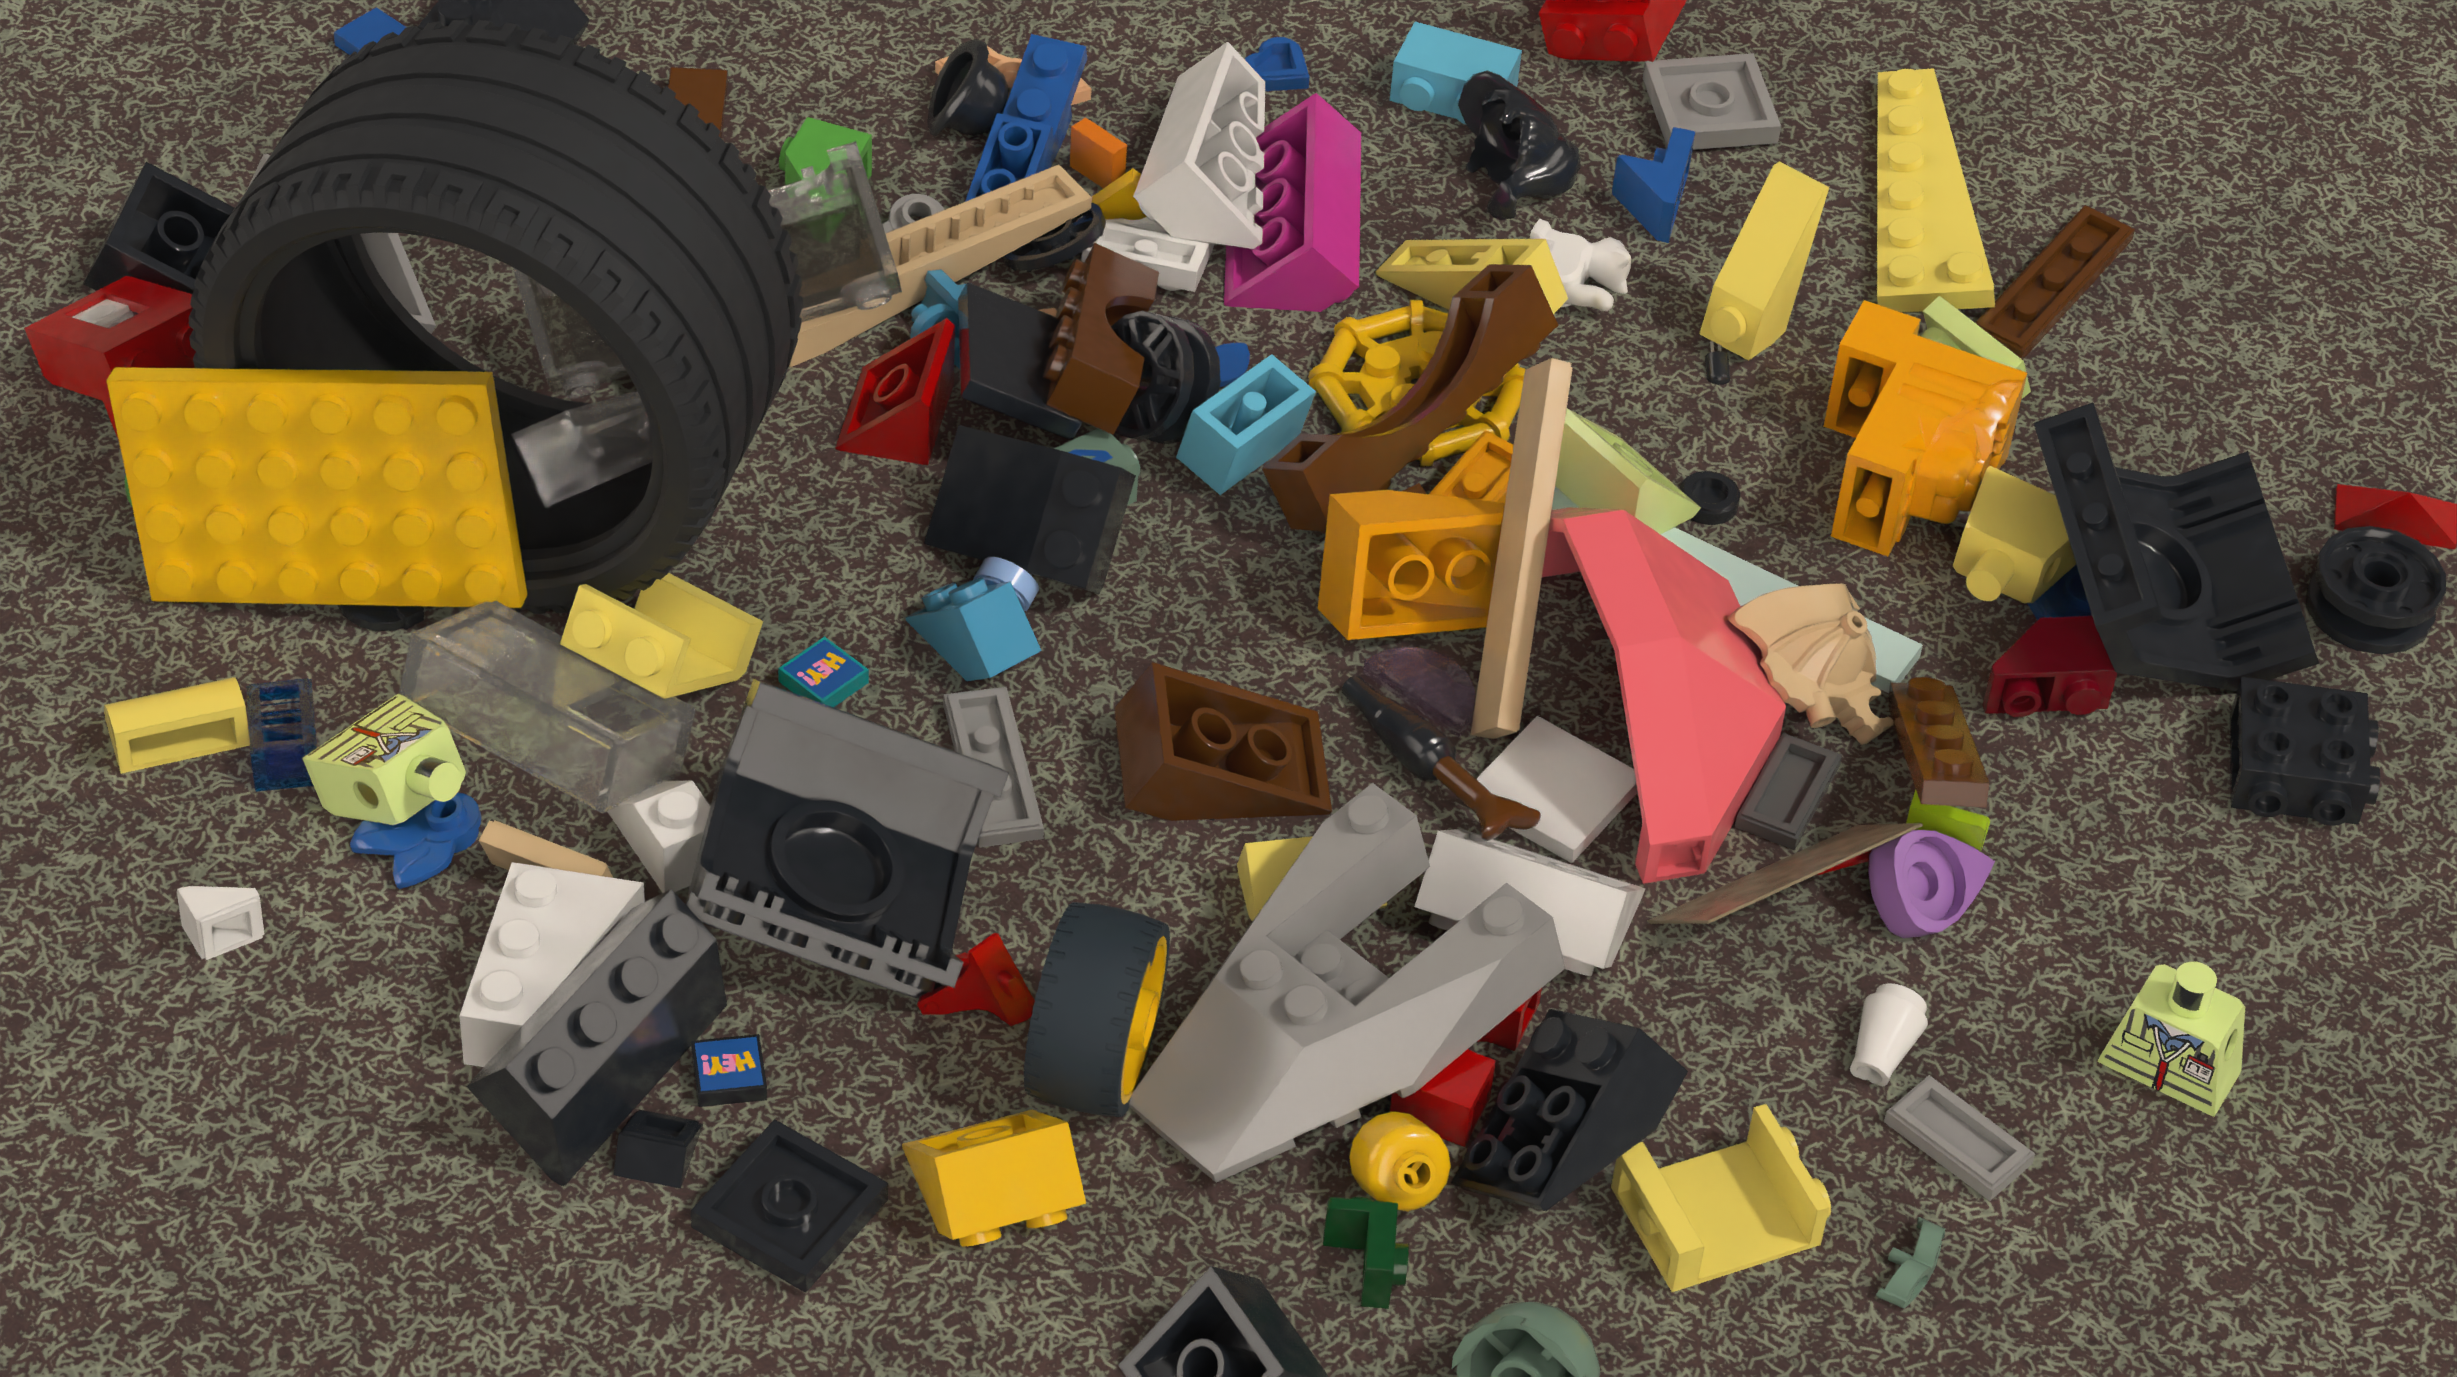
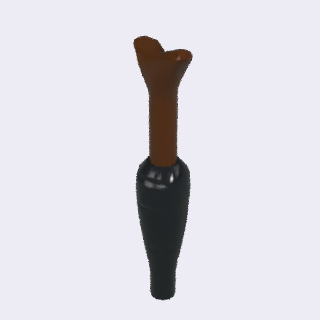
[1342,675,1541,841]

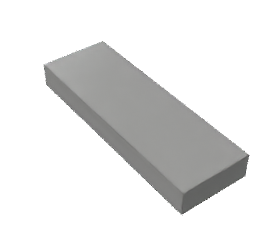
[943,687,1044,847]

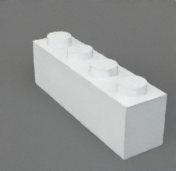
[1133,42,1265,249]

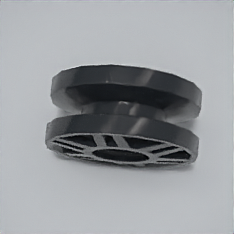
[1111,311,1221,444]
[2306,526,2446,655]

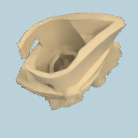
[1728,584,1894,744]

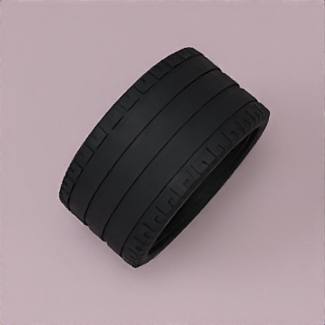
[189,20,803,614]

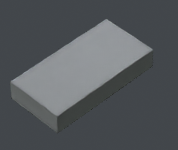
[1884,1075,2035,1201]

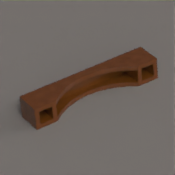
[1262,264,1559,534]

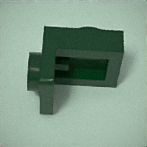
[1323,1197,1409,1309]

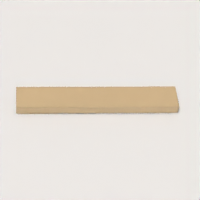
[1471,358,1573,739]

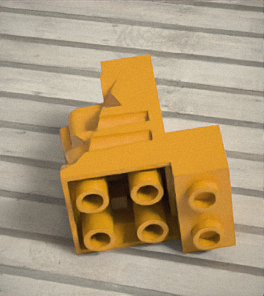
[1823,300,2027,557]

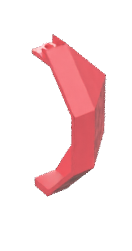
[1542,507,1786,884]

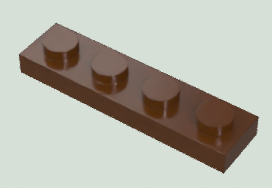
[1888,677,1990,808]

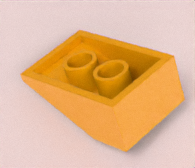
[1318,490,1505,640]

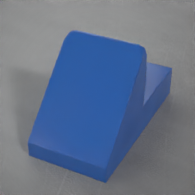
[1612,127,1696,243]

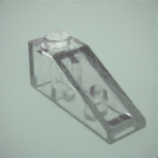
[511,391,653,507]

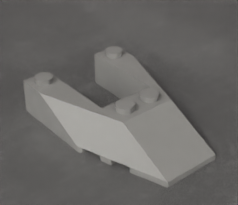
[1129,783,1565,1183]

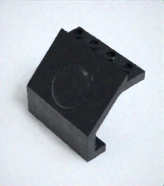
[2033,402,2319,691]
[686,679,1009,998]

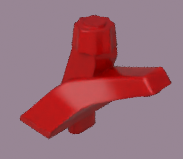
[917,933,1035,1026]

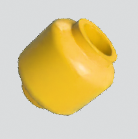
[1349,1112,1451,1211]

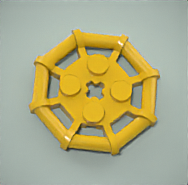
[1308,300,1526,466]

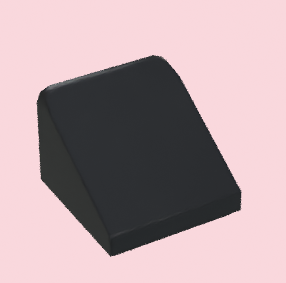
[614,1109,703,1189]

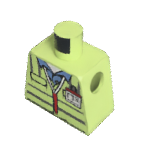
[302,694,466,825]
[2097,962,2245,1117]

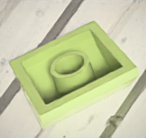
[1555,408,1701,534]

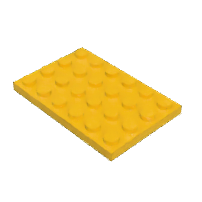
[107,367,528,608]

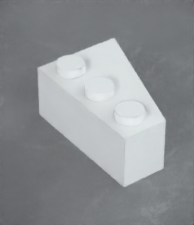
[460,862,645,1067]

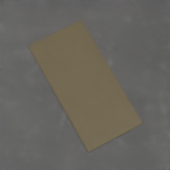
[1647,823,1923,924]

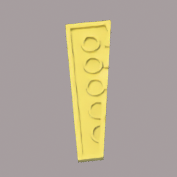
[1877,69,1995,312]

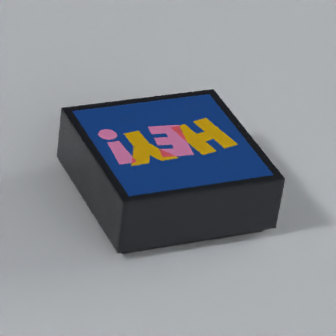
[691,1034,767,1107]

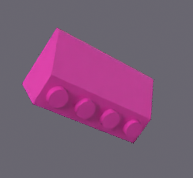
[1224,93,1361,312]

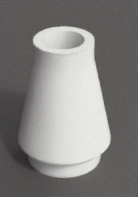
[1850,983,1928,1087]

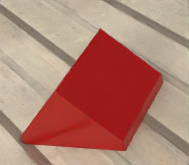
[835,318,955,465]

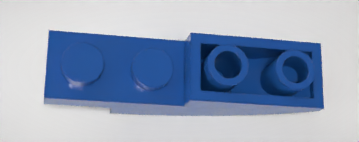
[965,34,1087,202]

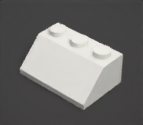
[1414,829,1645,976]

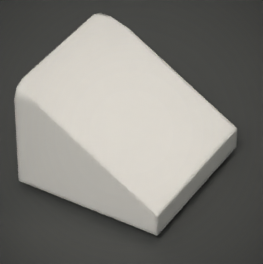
[177,886,264,960]

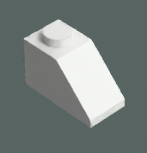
[605,781,711,893]

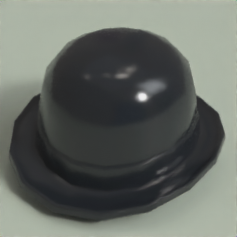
[927,39,1009,136]

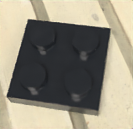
[691,1119,888,1293]

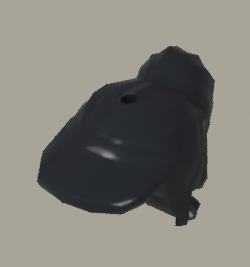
[1458,71,1581,221]

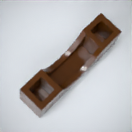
[1043,243,1159,435]

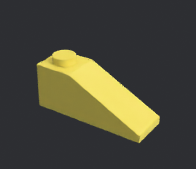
[1699,161,1829,361]
[1375,239,1568,314]

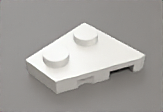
[1081,217,1215,292]

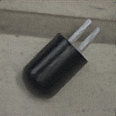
[1705,341,1730,385]

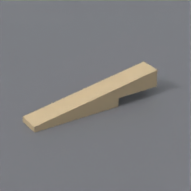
[789,165,1092,368]

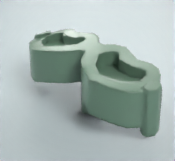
[1876,1217,1945,1309]

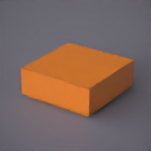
[1070,117,1127,188]

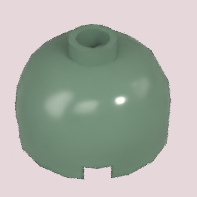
[1452,1302,1600,1377]

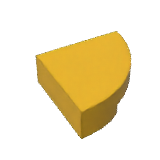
[1091,168,1147,220]

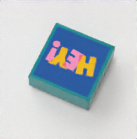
[778,636,869,707]

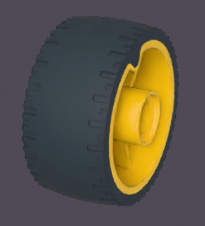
[1024,902,1170,1117]

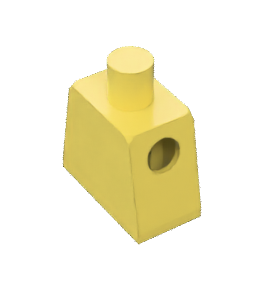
[1953,465,2076,603]

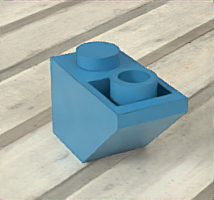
[905,578,1042,681]

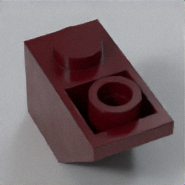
[1983,616,2117,717]

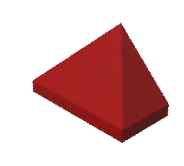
[2334,484,2457,550]

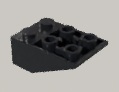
[1451,1009,1688,1211]

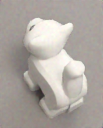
[1530,219,1632,311]

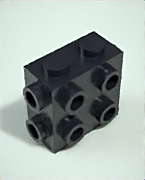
[2230,677,2380,826]

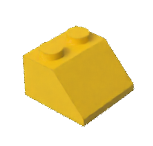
[902,1109,1086,1246]

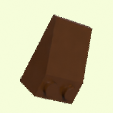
[1114,662,1332,821]

